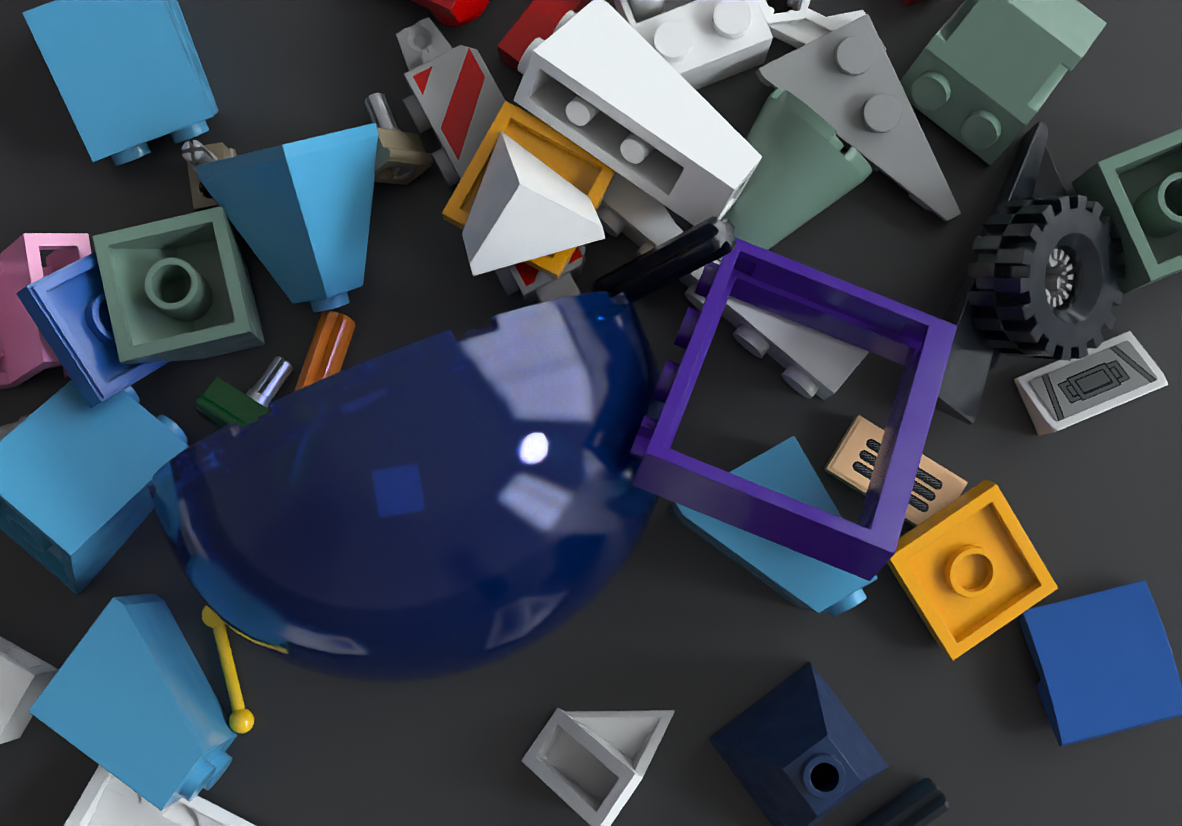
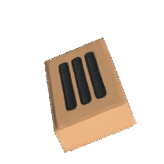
[823,415,968,527]

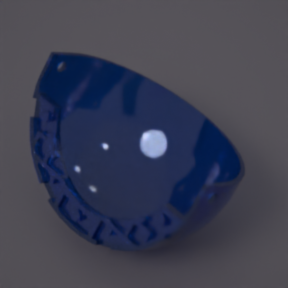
[147,292,664,683]

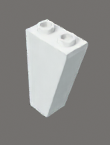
[513,0,762,226]

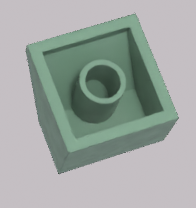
[92,206,265,364]

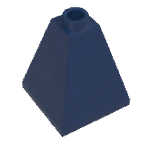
[708,662,889,826]

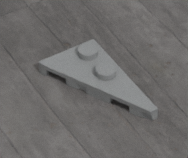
[755,14,961,221]

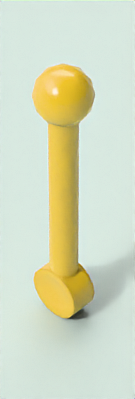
[202,602,254,734]

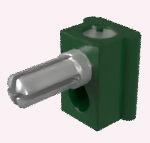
[194,356,293,449]

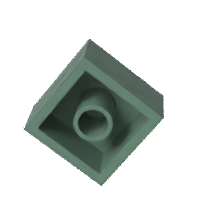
[1071,128,1182,295]

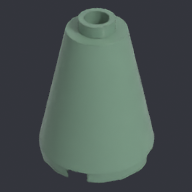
[719,87,872,261]

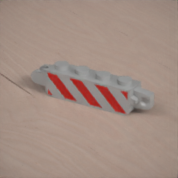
[396,17,587,336]

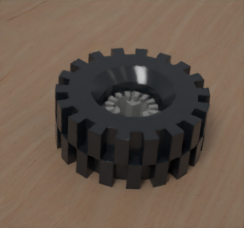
[967,195,1125,361]

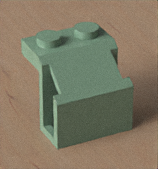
[900,0,1107,166]

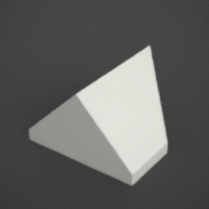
[462,131,605,276]
[521,708,675,826]

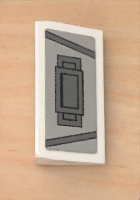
[1014,331,1168,436]

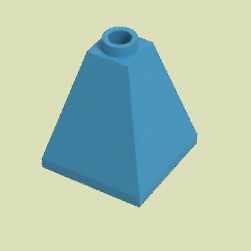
[195,123,379,312]

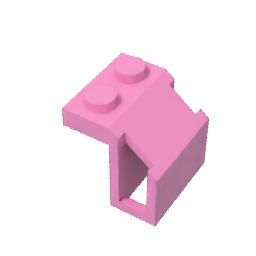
[0,233,91,390]

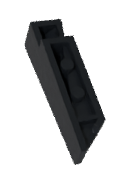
[935,121,1067,425]

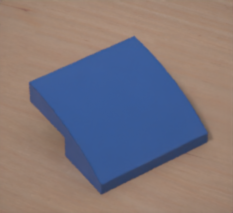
[1018,580,1182,747]

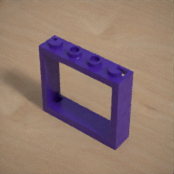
[629,237,957,581]

